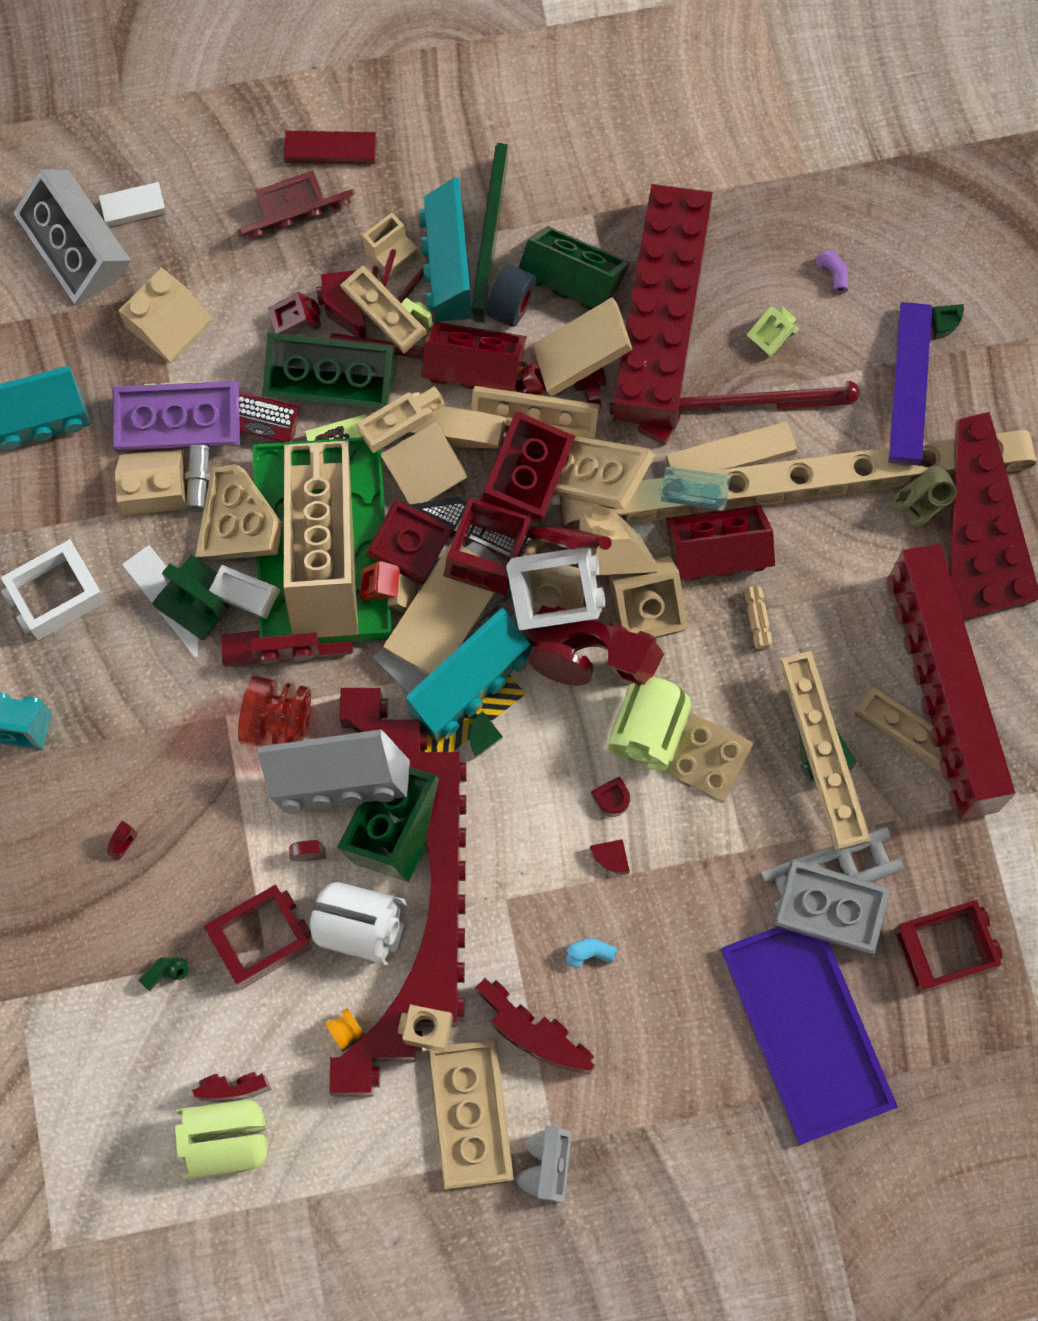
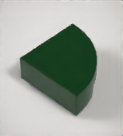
[932,304,964,340]
[470,711,503,758]

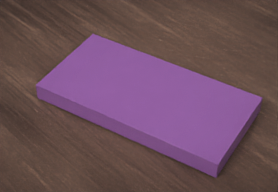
[113,381,240,451]

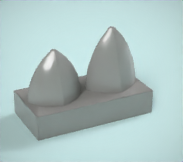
[514,1126,572,1203]

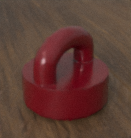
[517,363,546,395]

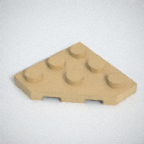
[195,464,282,561]

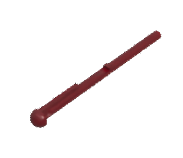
[609,380,860,415]

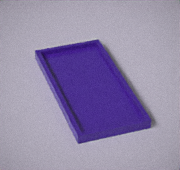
[720,927,898,1146]

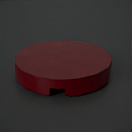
[528,641,594,686]

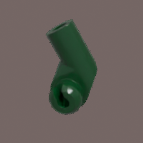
[138,957,189,991]

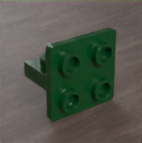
[152,555,232,641]

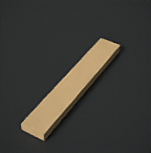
[778,651,871,851]

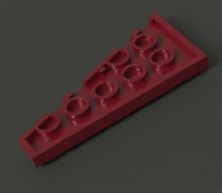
[948,411,1038,619]

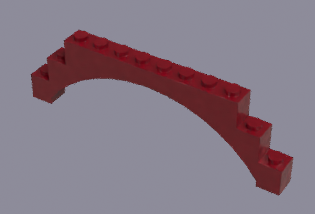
[329,688,467,1097]

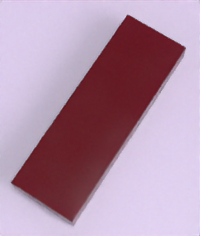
[283,130,377,164]

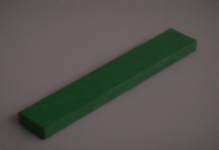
[472,143,508,323]

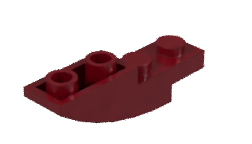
[475,978,595,1074]

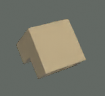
[362,213,419,280]

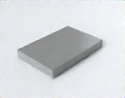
[773,859,891,955]

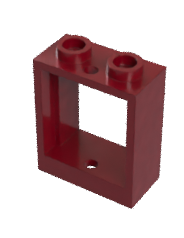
[443,497,531,596]
[204,884,312,990]
[894,899,1003,995]

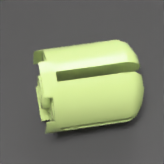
[608,677,692,771]
[175,1099,268,1180]

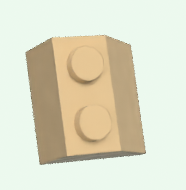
[118,267,213,364]
[115,448,187,516]
[579,506,658,575]
[608,555,688,637]

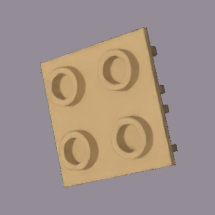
[665,713,754,802]

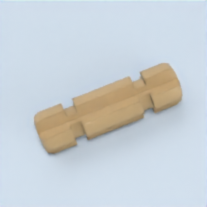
[744,586,772,650]

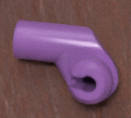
[816,250,848,294]

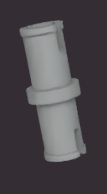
[184,444,210,512]

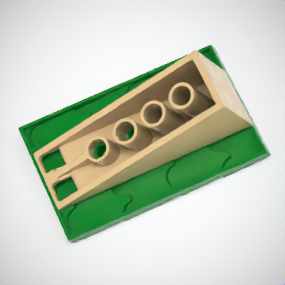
[252,437,392,644]

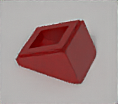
[360,561,400,601]

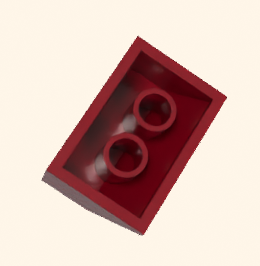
[421,322,527,392]
[479,411,575,520]
[666,505,775,581]

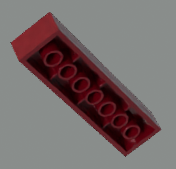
[613,184,713,429]
[887,543,1016,820]

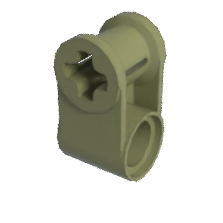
[892,466,957,528]

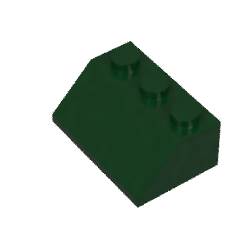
[518,226,630,310]

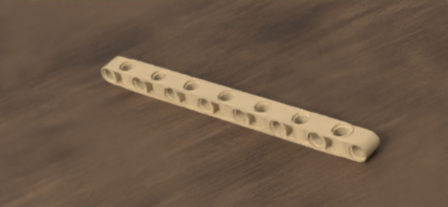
[559,430,1037,530]

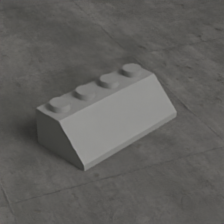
[13,169,131,304]
[258,730,410,814]

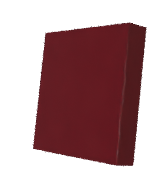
[366,499,453,585]

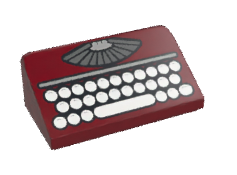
[239,391,299,443]

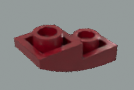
[192,1072,272,1102]

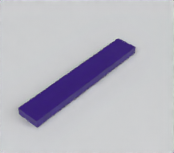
[888,302,932,466]

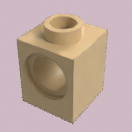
[398,1005,453,1052]

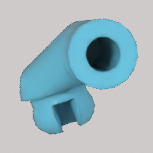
[566,937,618,968]

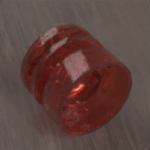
[238,676,312,747]

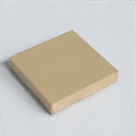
[380,422,469,504]

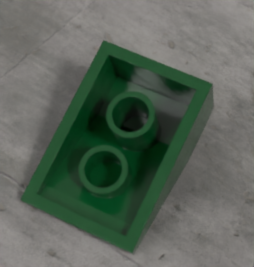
[337,767,439,882]

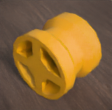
[324,1008,365,1052]

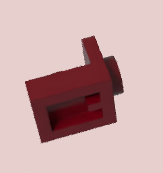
[268,292,322,335]

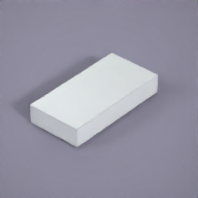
[99,182,166,227]
[209,565,280,619]

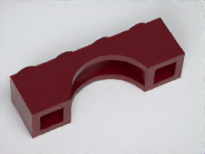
[526,605,664,686]

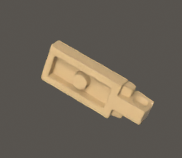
[356,386,445,453]

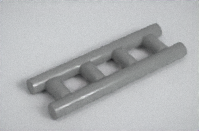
[760,827,904,913]

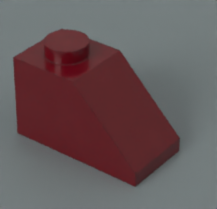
[316,270,367,338]

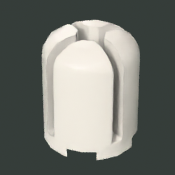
[310,882,406,965]

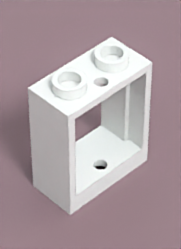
[1,539,106,640]
[506,548,605,630]

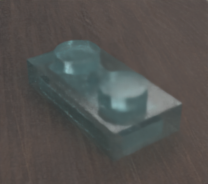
[660,466,730,511]

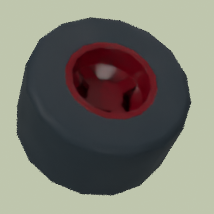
[486,265,536,327]

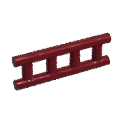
[528,526,612,550]

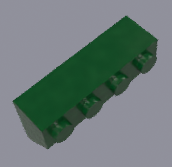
[262,333,398,409]

